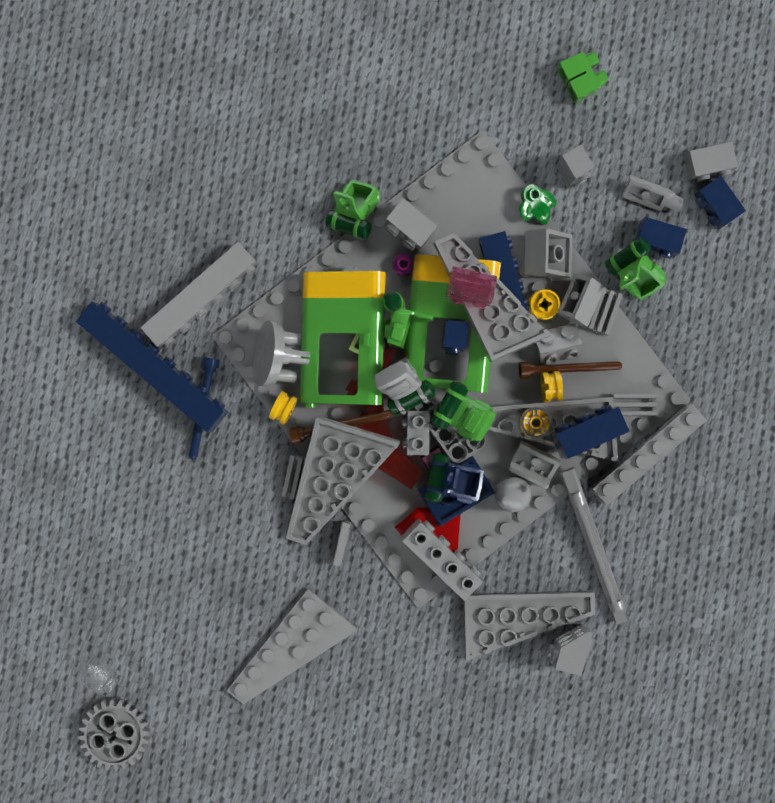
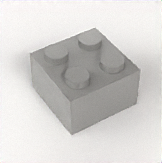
[385,198,437,252]

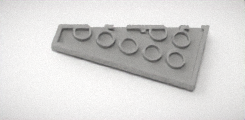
[434,233,551,363]
[227,588,358,704]
[464,591,595,661]

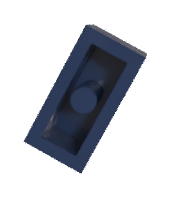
[694,176,746,229]
[635,217,687,259]
[441,320,469,355]

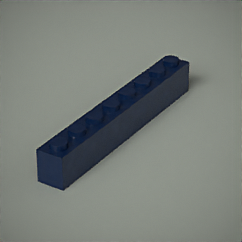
[76,302,228,432]

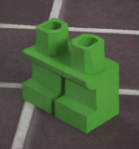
[557,52,609,104]

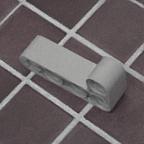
[414,398,486,463]

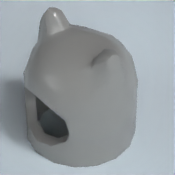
[495,477,532,512]

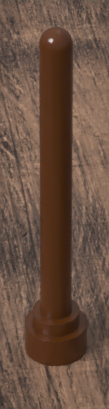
[519,361,623,379]
[289,410,392,444]

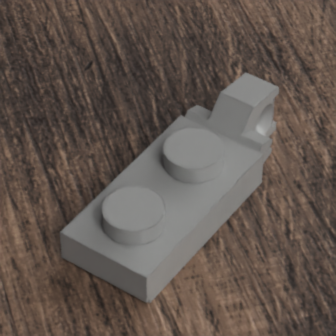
[621,175,683,212]

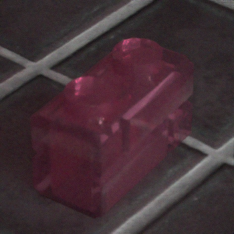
[445,266,497,309]

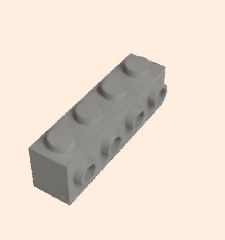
[401,518,483,601]

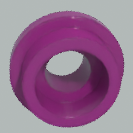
[393,254,414,275]

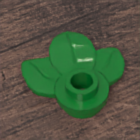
[519,184,556,225]

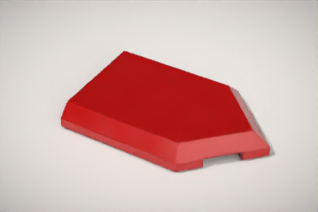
[394,507,461,552]

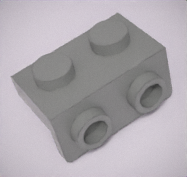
[535,323,583,365]
[402,411,430,455]
[508,441,561,489]

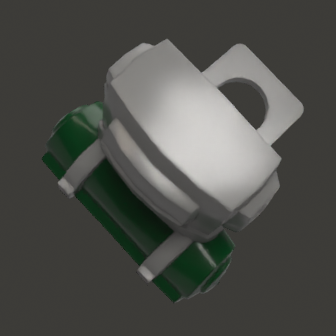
[375,358,436,416]

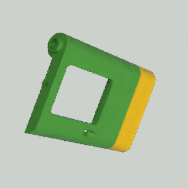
[404,254,501,393]
[299,271,386,408]

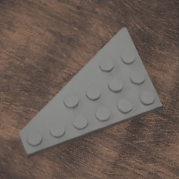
[286,416,400,545]

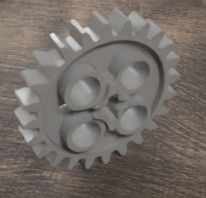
[78,698,151,771]

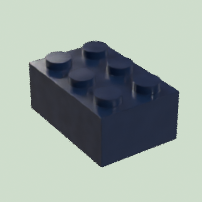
[550,405,630,459]

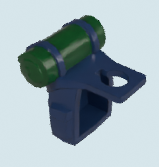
[424,453,484,504]

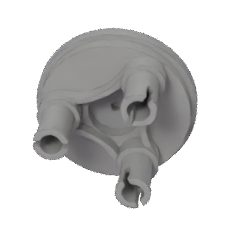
[253,320,310,387]

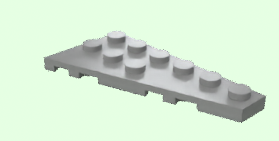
[489,397,618,462]

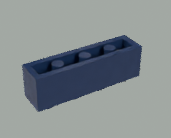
[478,231,530,311]

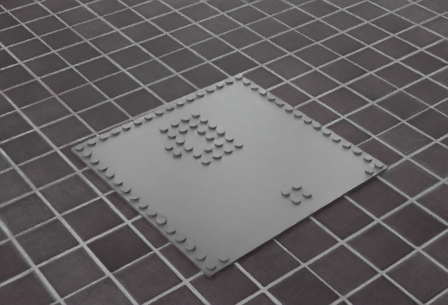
[213,131,690,607]

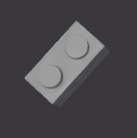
[684,142,738,183]
[556,145,594,188]
[558,273,605,327]

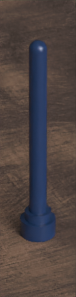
[189,357,220,460]

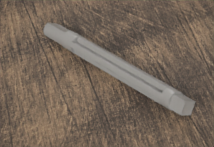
[560,467,627,624]

